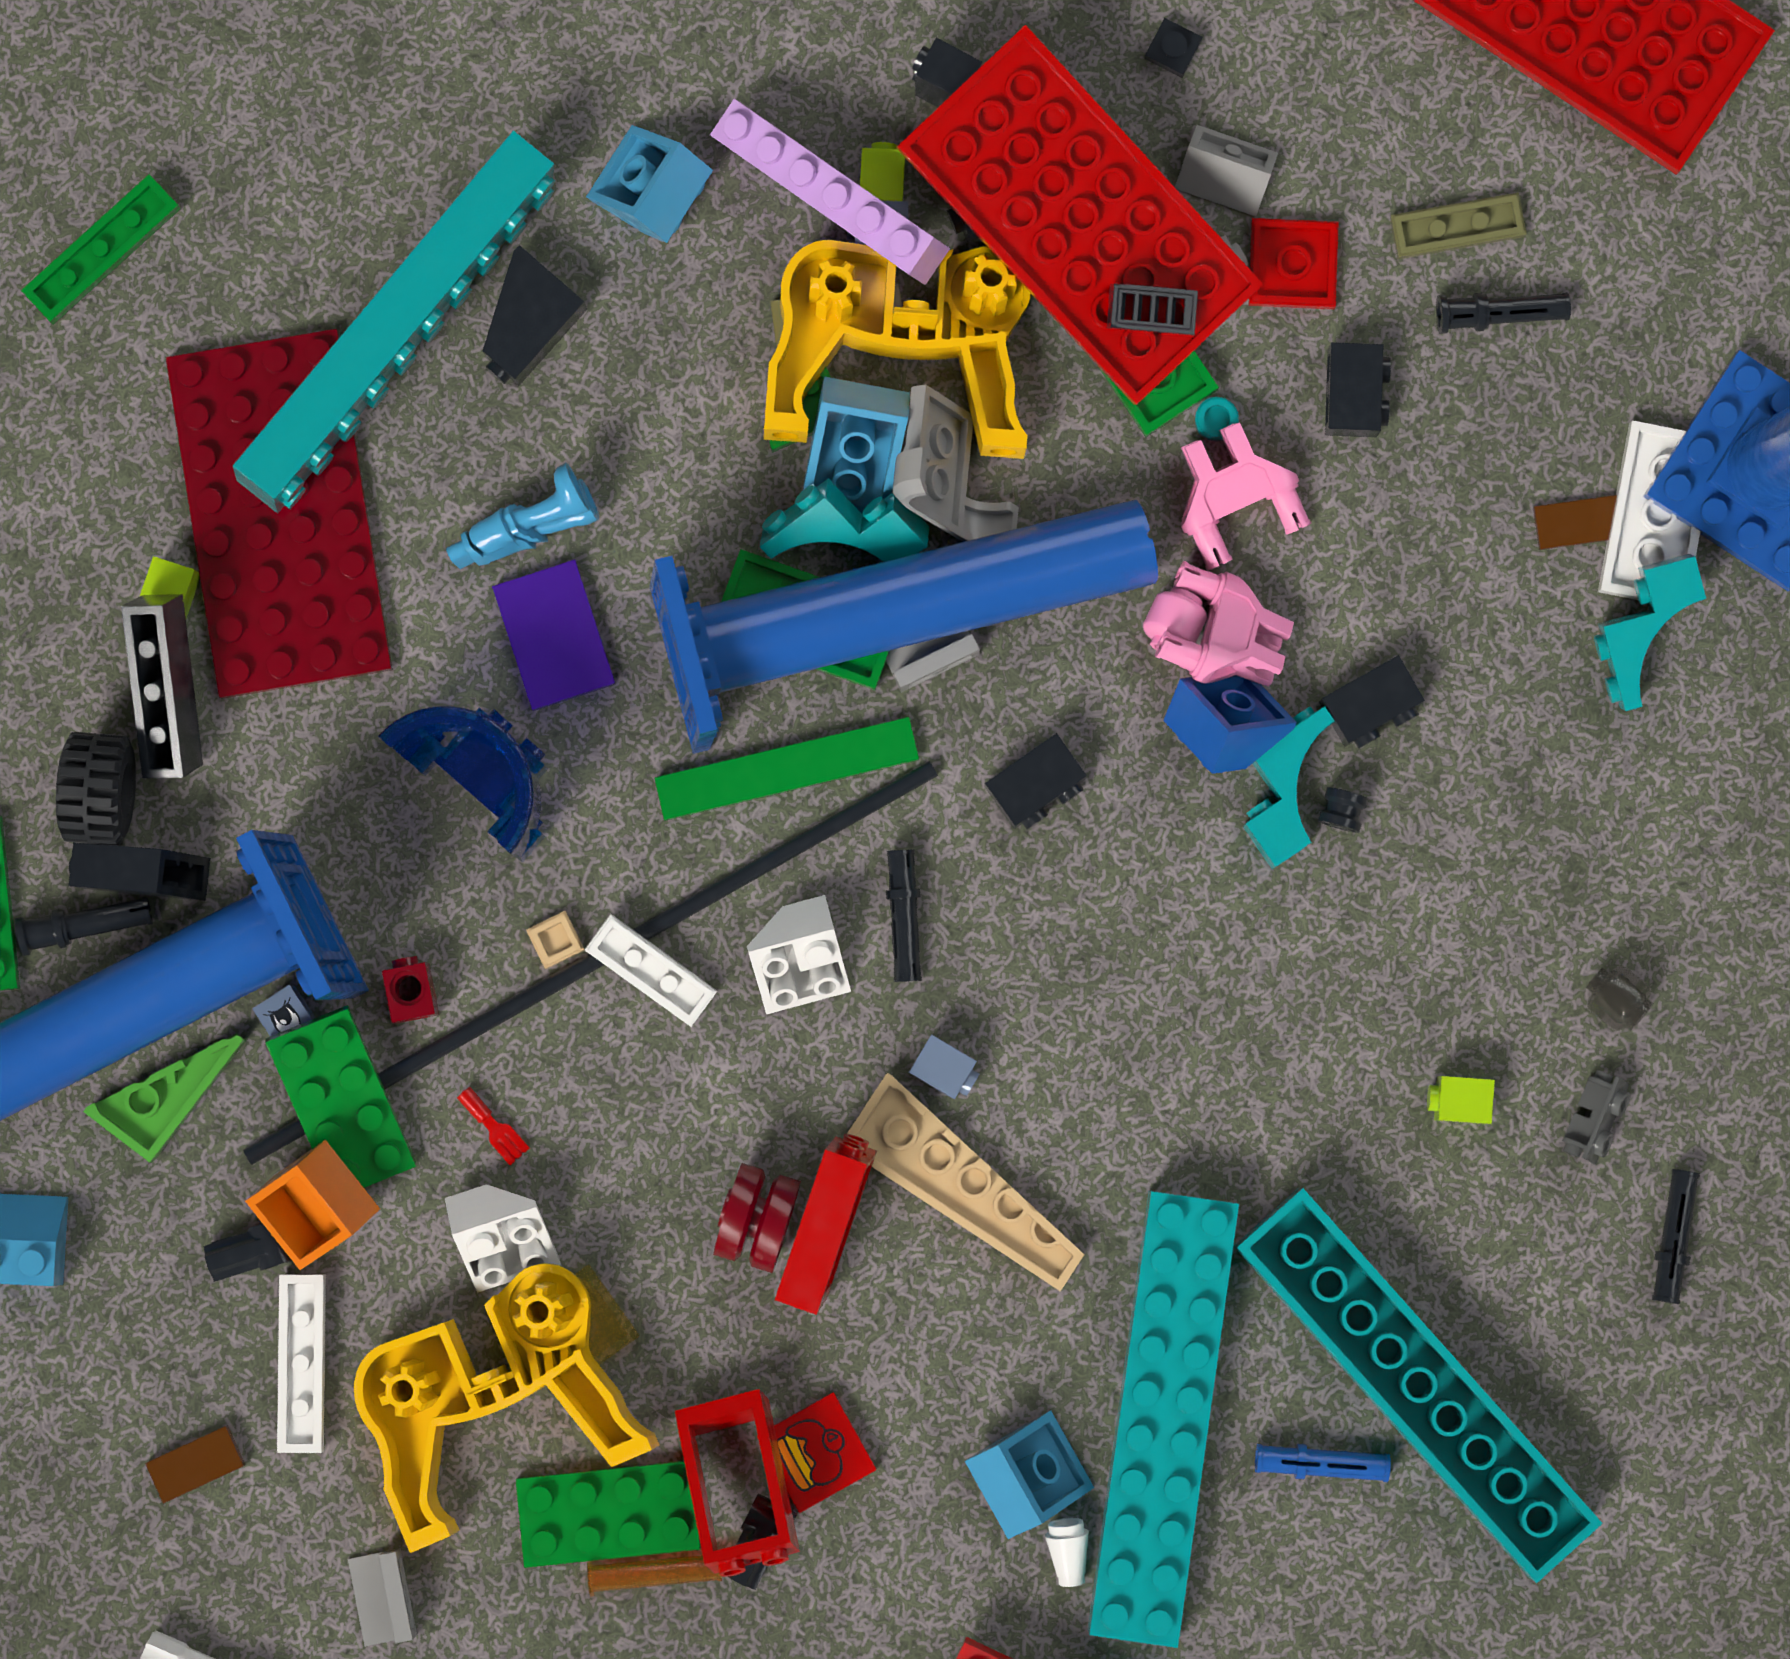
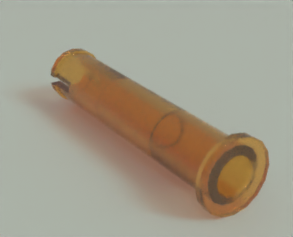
[587,1555,722,1597]

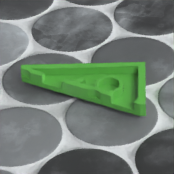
[83,1033,246,1163]

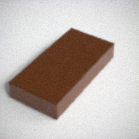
[1533,495,1617,550]
[145,1425,246,1504]

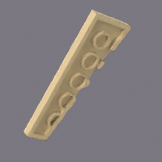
[847,1073,1085,1291]

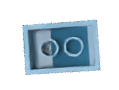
[802,377,910,513]

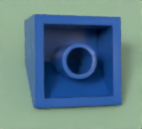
[1163,675,1297,774]

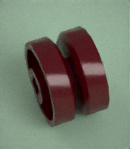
[713,1163,801,1273]

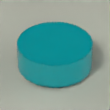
[1195,397,1239,442]

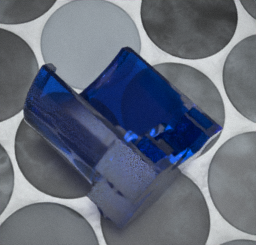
[378,706,548,862]

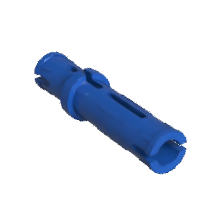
[1255,1444,1391,1482]

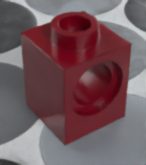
[382,956,439,1024]

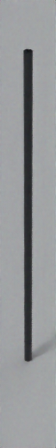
[243,761,938,1165]

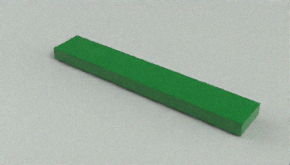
[654,717,919,821]

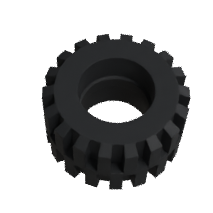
[56,732,136,845]

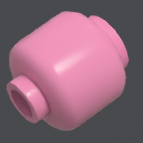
[1143,587,1207,650]

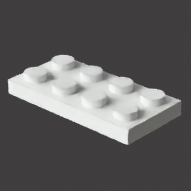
[1598,420,1700,600]

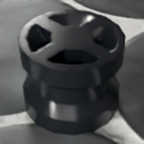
[1318,787,1369,833]

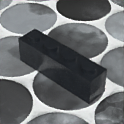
[121,594,203,778]

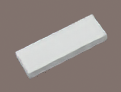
[585,913,717,1027]

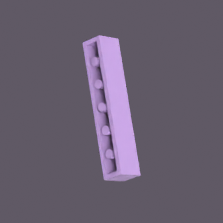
[710,99,950,285]

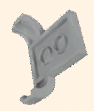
[893,384,1019,542]

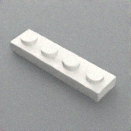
[277,1274,326,1453]

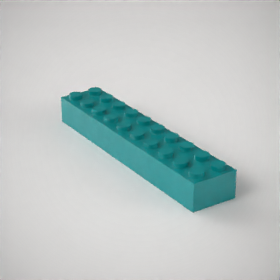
[233,131,555,514]
[1233,1188,1603,1583]
[1087,1191,1239,1648]

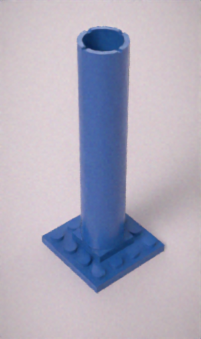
[1643,350,1790,592]
[650,500,1158,754]
[0,830,369,1121]

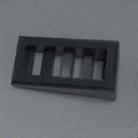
[1107,283,1198,335]

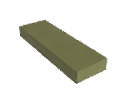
[1390,192,1527,259]

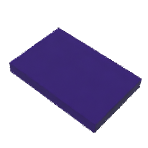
[492,559,616,711]

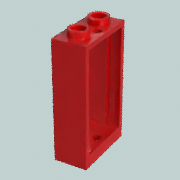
[775,1134,877,1315]
[675,1389,800,1577]

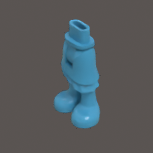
[446,463,599,569]

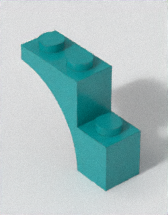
[759,478,929,562]
[1594,554,1706,711]
[1243,706,1335,870]

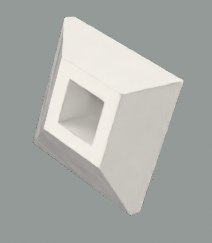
[747,895,851,1014]
[445,1184,561,1293]

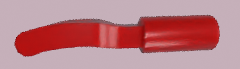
[457,1087,530,1166]

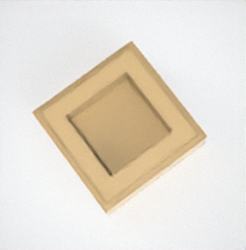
[526,911,585,969]

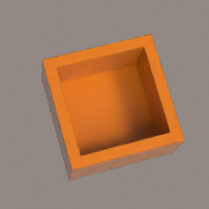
[245,1140,380,1270]

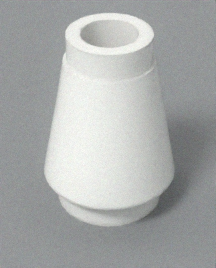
[1045,1518,1089,1587]

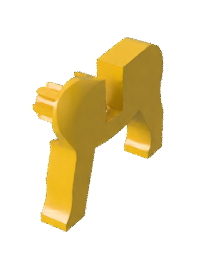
[764,240,1031,459]
[354,1263,659,1553]

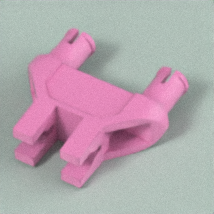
[1181,423,1311,570]
[1155,561,1294,687]

